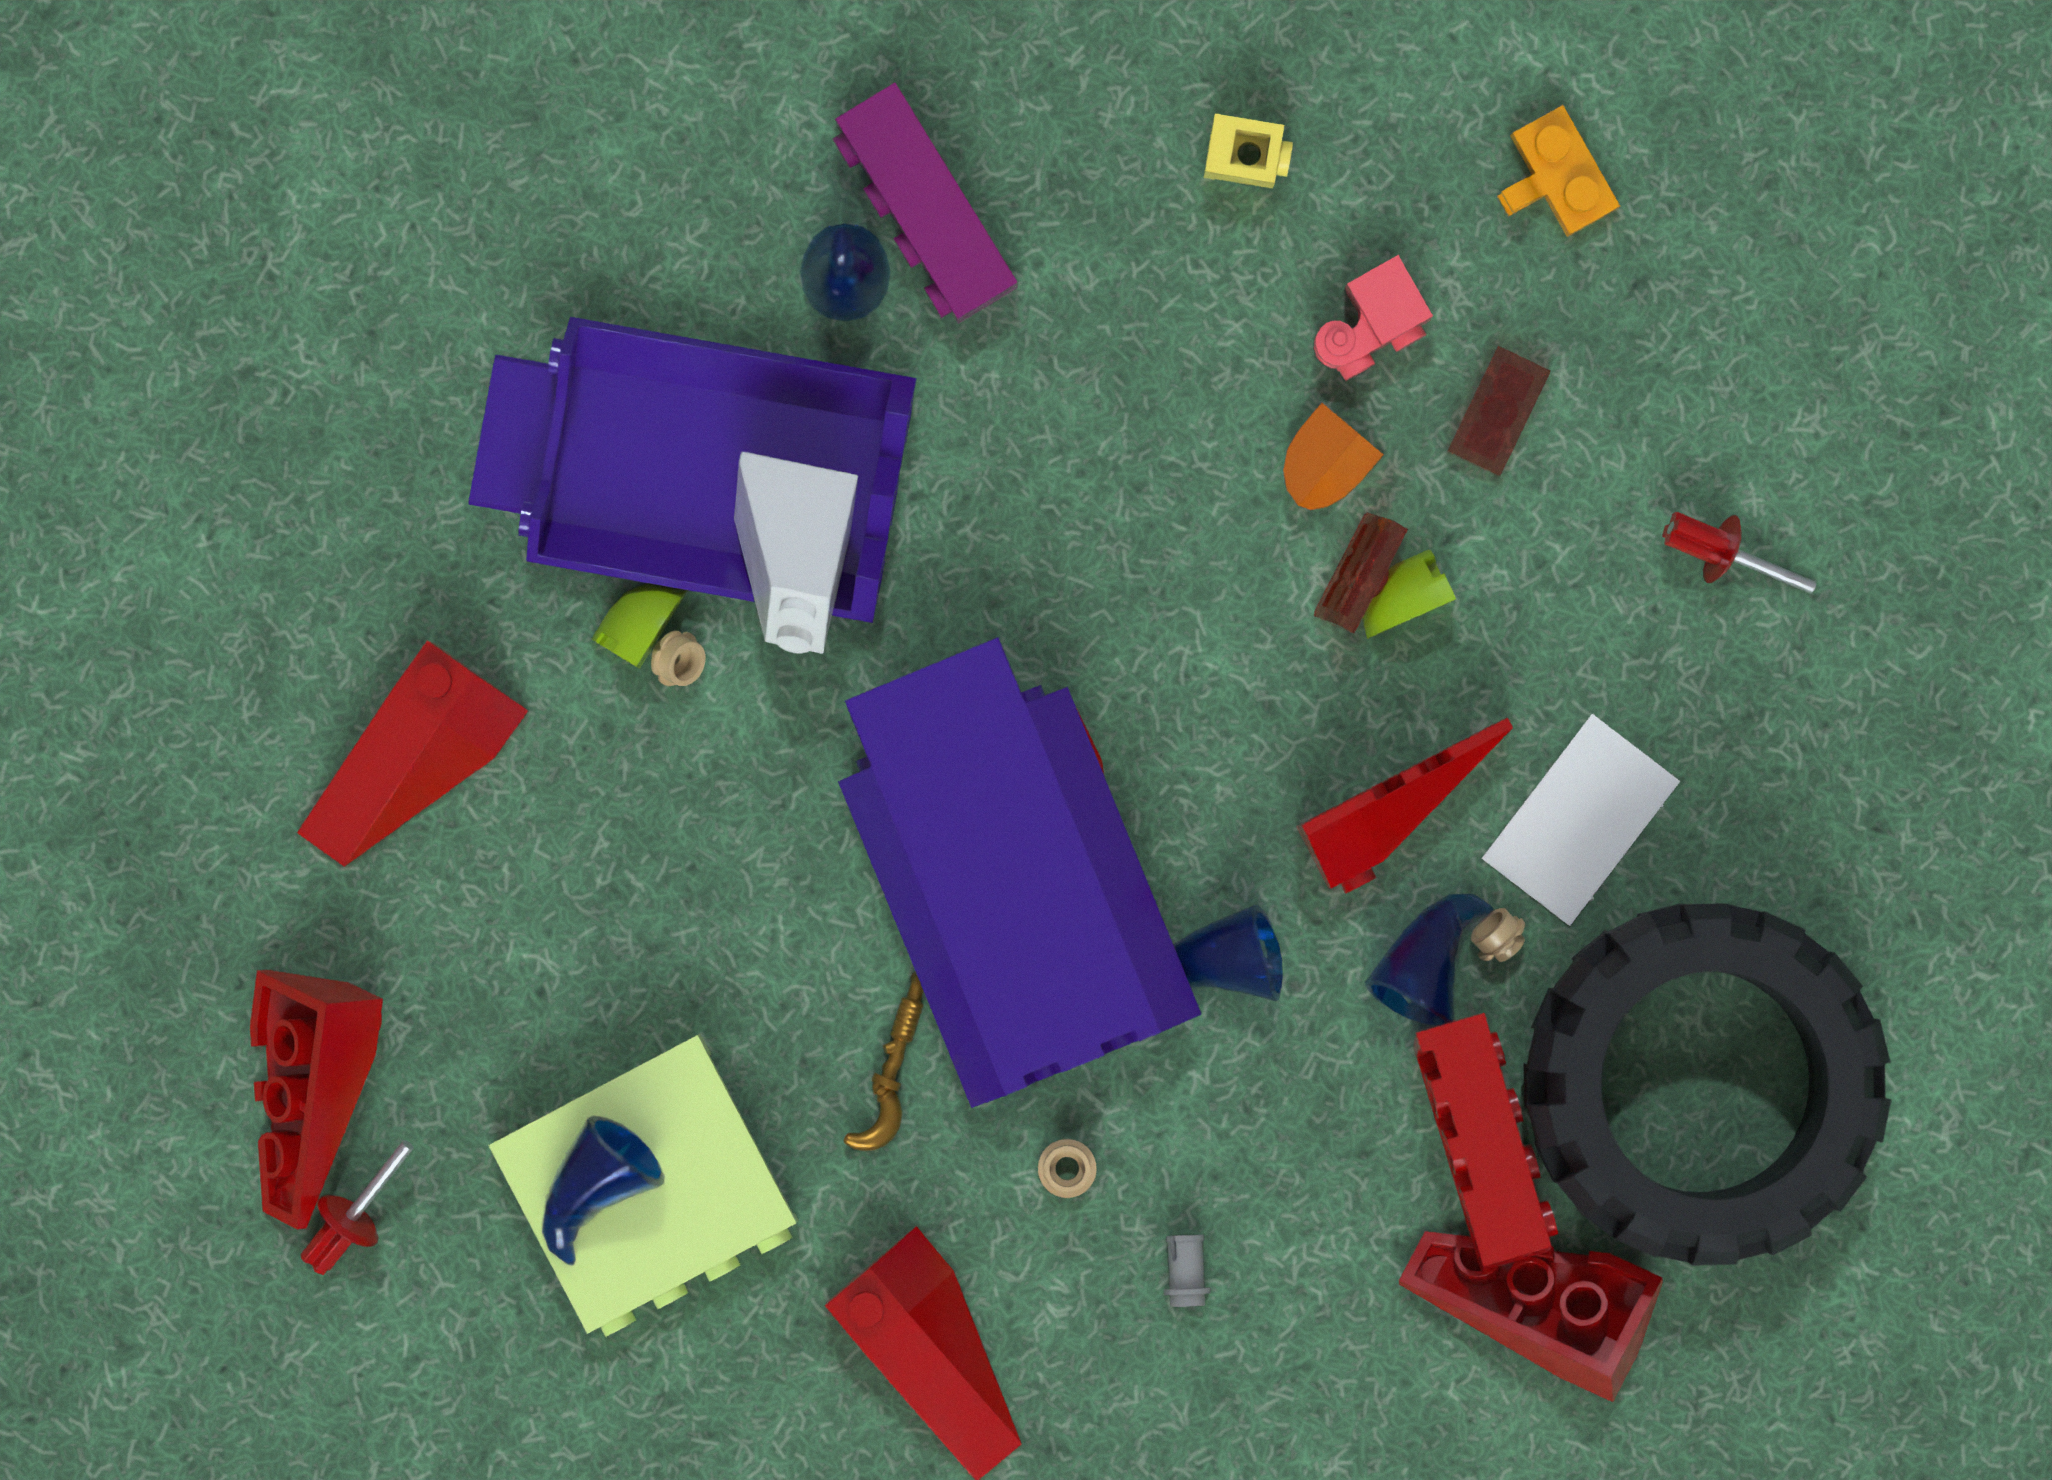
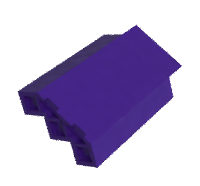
[468,317,917,623]
[838,637,1202,1108]

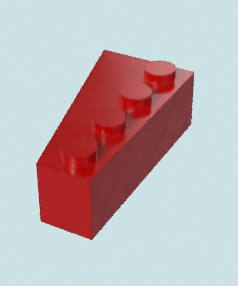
[1413,1013,1558,1271]

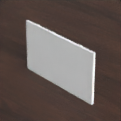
[1481,713,1680,926]

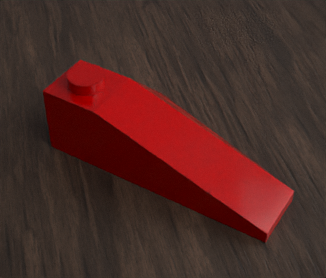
[297,640,528,867]
[1296,717,1513,894]
[250,970,383,1229]
[825,1226,1022,1480]
[1398,1231,1663,1402]

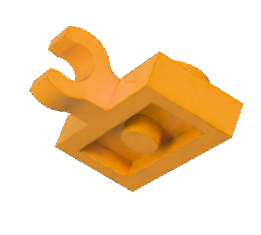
[1497,105,1620,237]

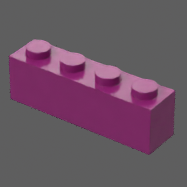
[832,83,1018,324]

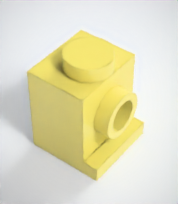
[1204,114,1293,189]

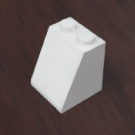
[734,452,858,654]

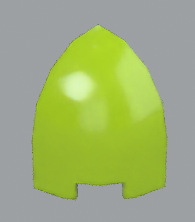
[1362,549,1456,639]
[591,583,688,669]

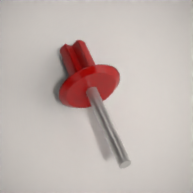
[1662,512,1816,594]
[300,1140,413,1275]

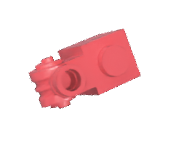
[1313,255,1433,381]

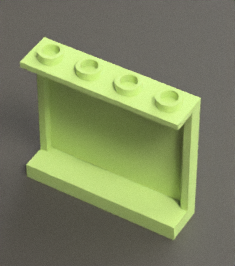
[488,1034,798,1337]

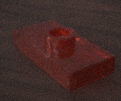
[1447,346,1551,477]
[1314,512,1408,633]

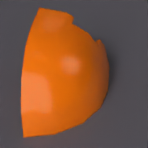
[1283,403,1384,510]

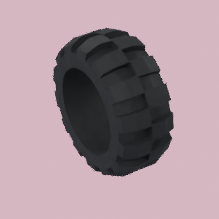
[1523,903,1892,1265]

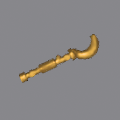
[843,971,924,1151]

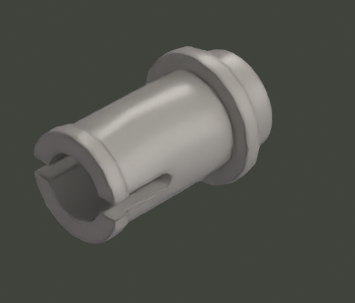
[1164,1235,1211,1307]

